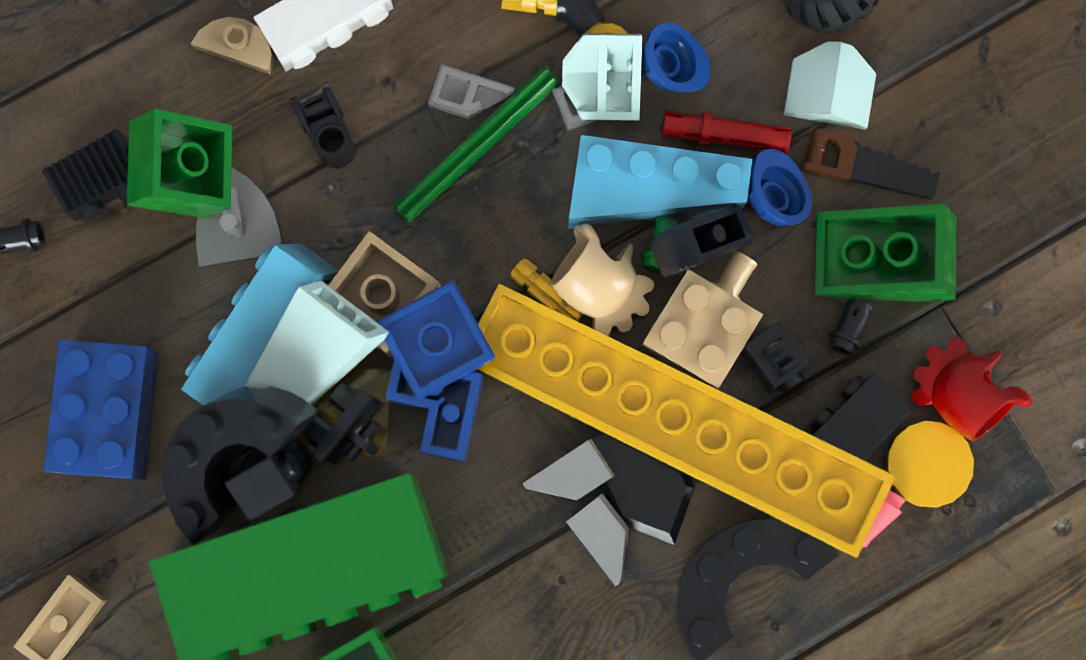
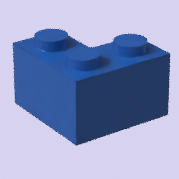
[386,359,484,463]

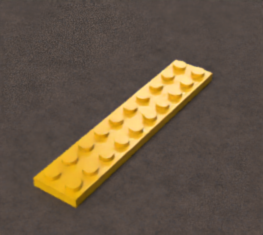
[477,284,896,558]

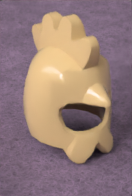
[551,223,654,336]

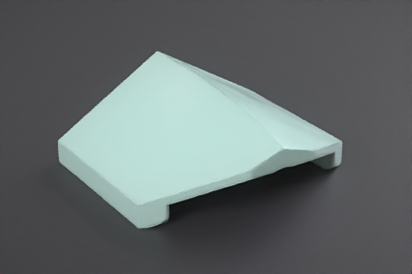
[562,33,642,120]
[783,41,876,130]

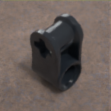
[289,81,356,169]

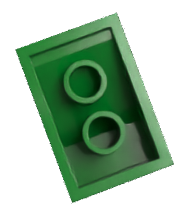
[815,203,956,302]

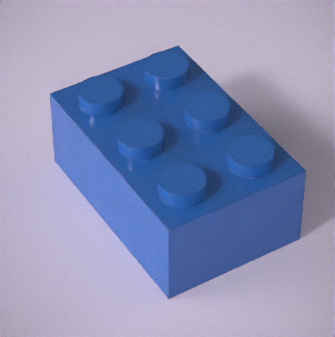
[43,340,159,480]

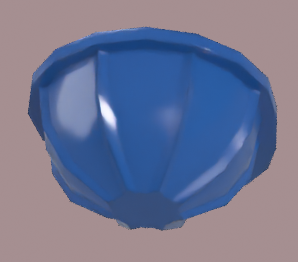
[641,22,711,93]
[747,149,812,227]

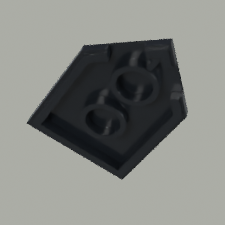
[580,433,695,545]

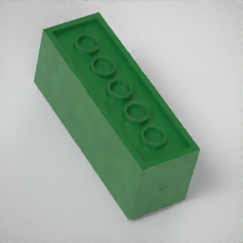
[149,473,449,660]

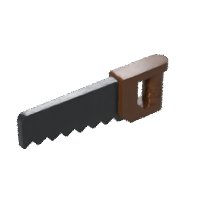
[800,129,940,199]

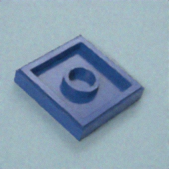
[376,280,496,401]

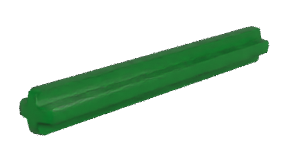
[394,67,558,223]

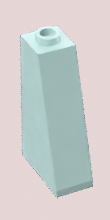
[244,281,389,405]

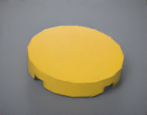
[885,421,974,508]

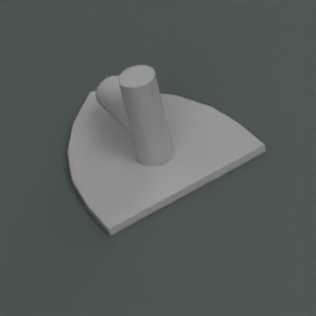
[196,167,282,267]

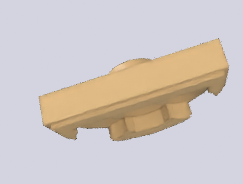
[191,17,274,75]

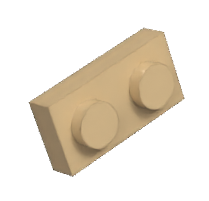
[13,574,107,660]

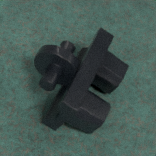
[303,383,383,465]

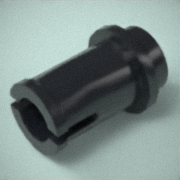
[0,218,45,255]
[828,298,874,356]

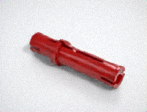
[661,110,792,154]

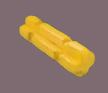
[510,258,584,322]

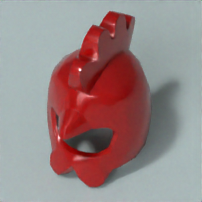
[911,337,1033,441]

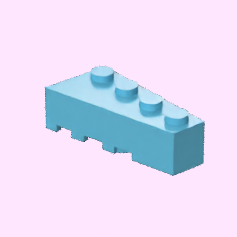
[568,135,753,229]
[181,243,339,406]

